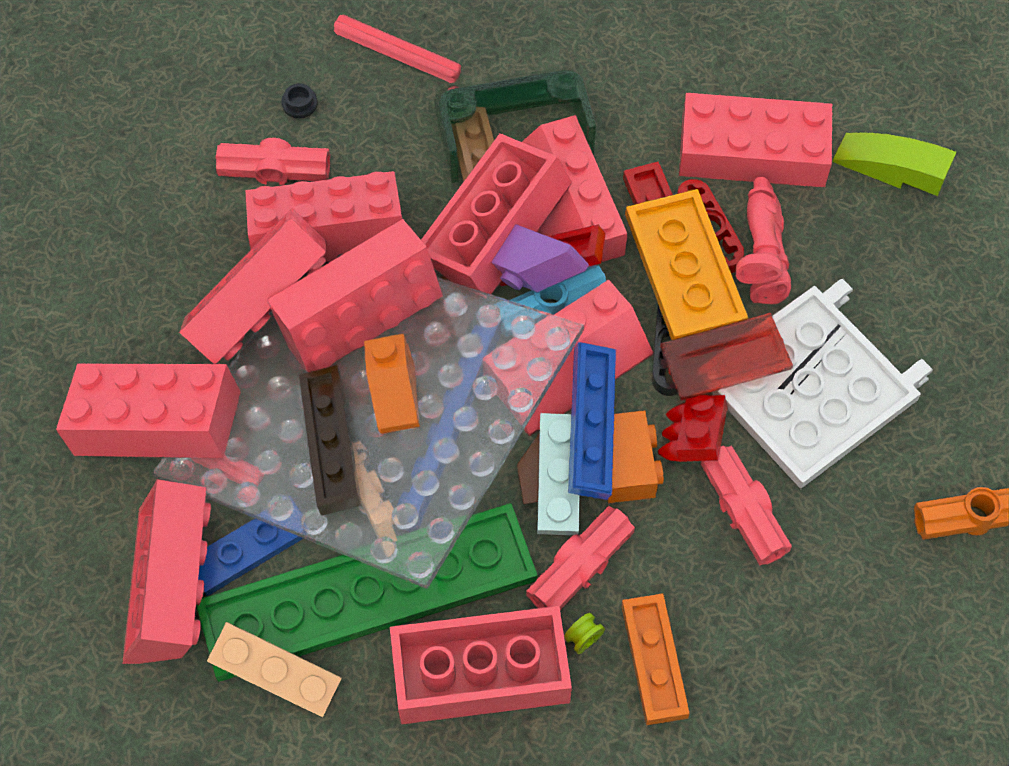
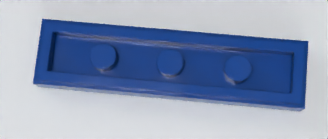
[568,342,616,500]

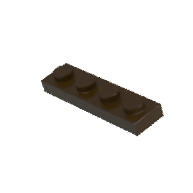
[299,365,362,516]

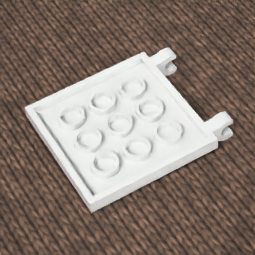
[697,279,933,489]

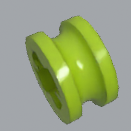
[564,613,605,654]

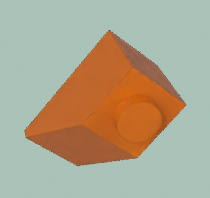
[364,333,420,434]

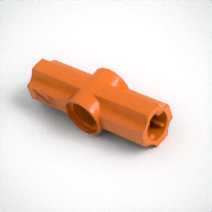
[914,487,1009,540]

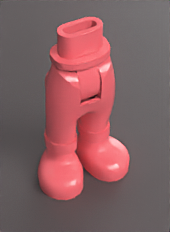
[736,177,791,304]

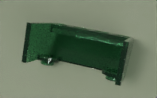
[434,68,596,183]

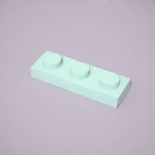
[537,413,579,535]

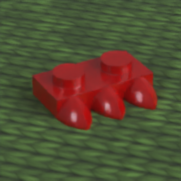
[658,395,728,462]

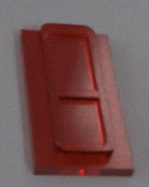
[660,313,793,401]

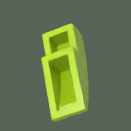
[832,132,956,196]

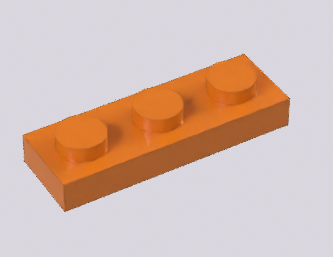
[621,594,690,725]

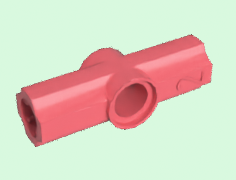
[216,138,330,185]
[701,446,792,565]
[526,506,635,610]

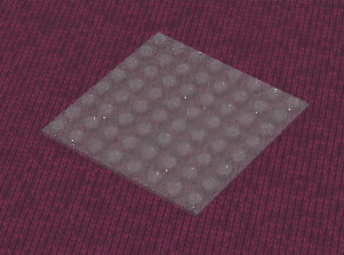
[153,262,584,589]

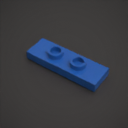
[198,497,313,596]

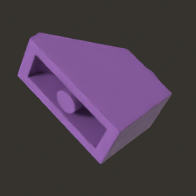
[491,224,589,292]

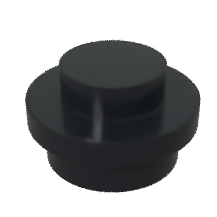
[281,83,318,118]

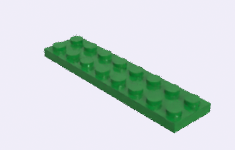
[196,503,538,682]

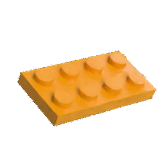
[625,189,748,343]

